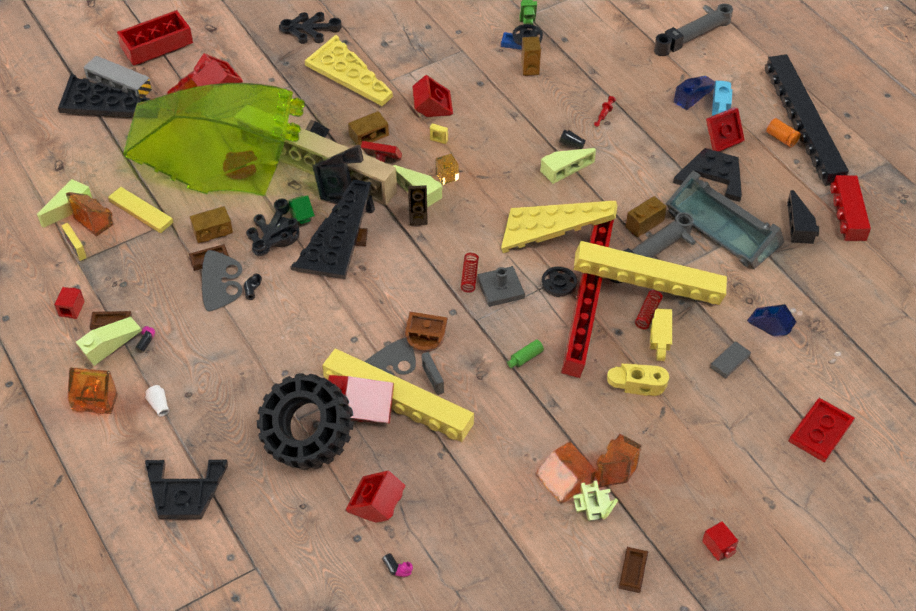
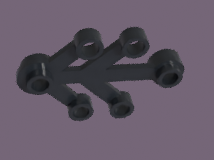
[279,12,342,44]
[246,198,298,256]

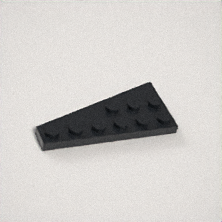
[58,74,163,119]
[290,180,372,279]

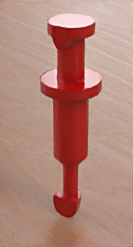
[594,96,616,127]

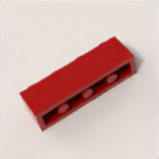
[830,175,871,241]

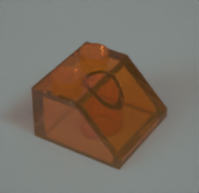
[66,192,114,237]
[68,367,118,414]
[535,441,596,504]

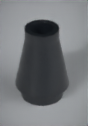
[559,129,586,149]

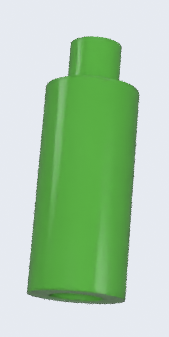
[507,339,544,368]

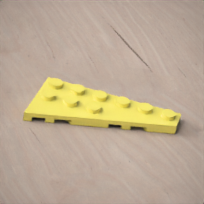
[305,35,393,106]
[501,201,618,253]

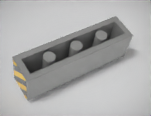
[84,56,152,98]

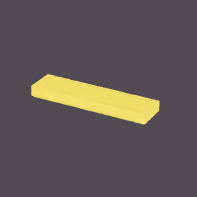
[108,187,174,233]

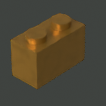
[521,37,541,76]
[348,111,389,145]
[625,196,667,238]
[189,206,233,243]

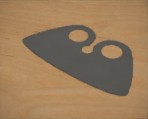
[202,250,242,311]
[364,338,416,376]

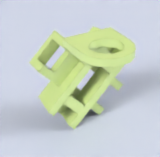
[573,480,618,521]

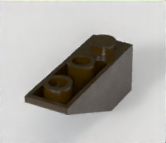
[408,185,428,225]

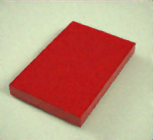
[788,397,855,463]

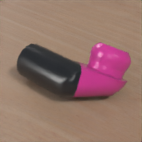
[136,326,155,352]
[382,553,413,577]

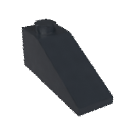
[787,190,819,244]

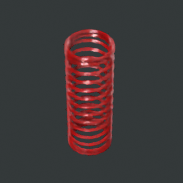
[461,252,479,293]
[635,290,663,329]

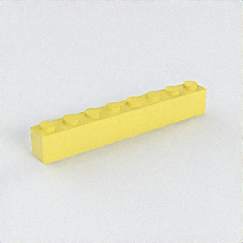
[574,241,727,305]
[322,348,474,442]

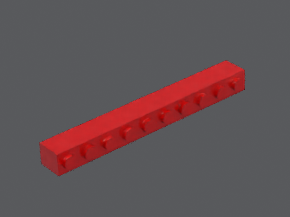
[561,220,614,378]

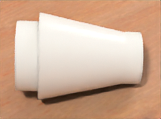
[145,385,169,417]

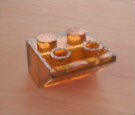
[594,433,642,488]

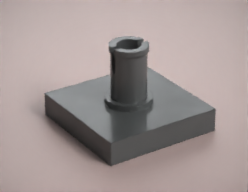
[477,266,525,307]

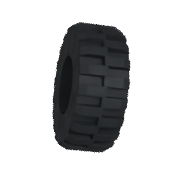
[257,373,354,470]

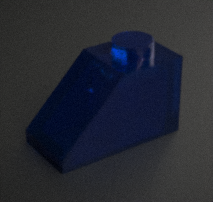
[747,304,797,336]

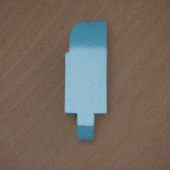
[712,80,733,116]

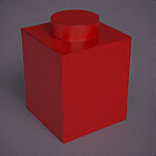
[54,287,85,319]
[702,521,739,561]

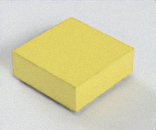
[430,124,448,144]

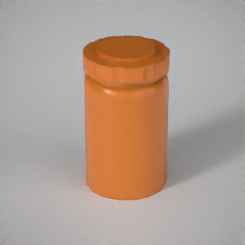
[766,118,801,148]

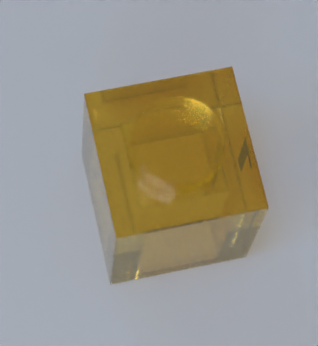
[435,153,459,185]

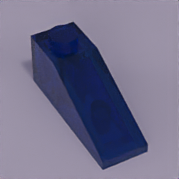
[674,76,715,110]

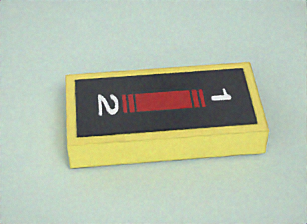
[61,223,86,261]

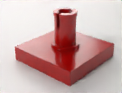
[706,107,745,152]
[361,141,402,163]

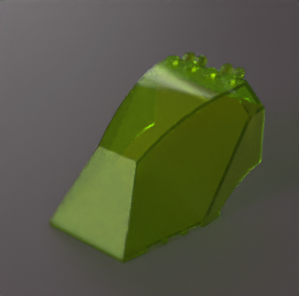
[123,83,305,196]

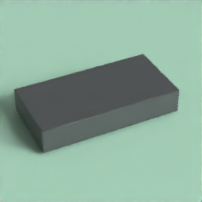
[710,341,751,379]
[422,352,444,395]

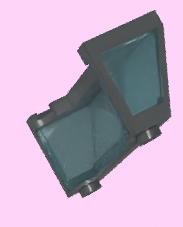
[666,170,784,269]

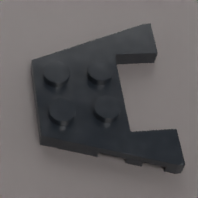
[312,145,375,213]
[673,148,742,202]
[145,459,228,519]

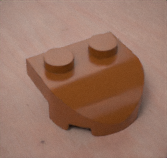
[405,311,448,351]

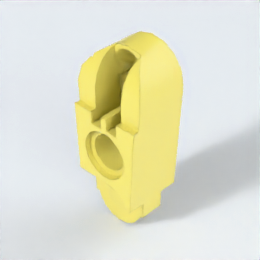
[650,309,672,361]
[607,363,669,396]

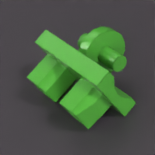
[519,0,537,25]

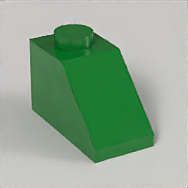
[287,195,315,224]

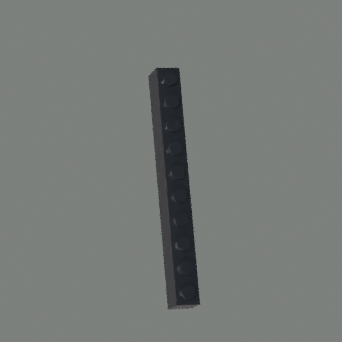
[765,54,849,186]

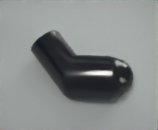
[244,273,262,300]

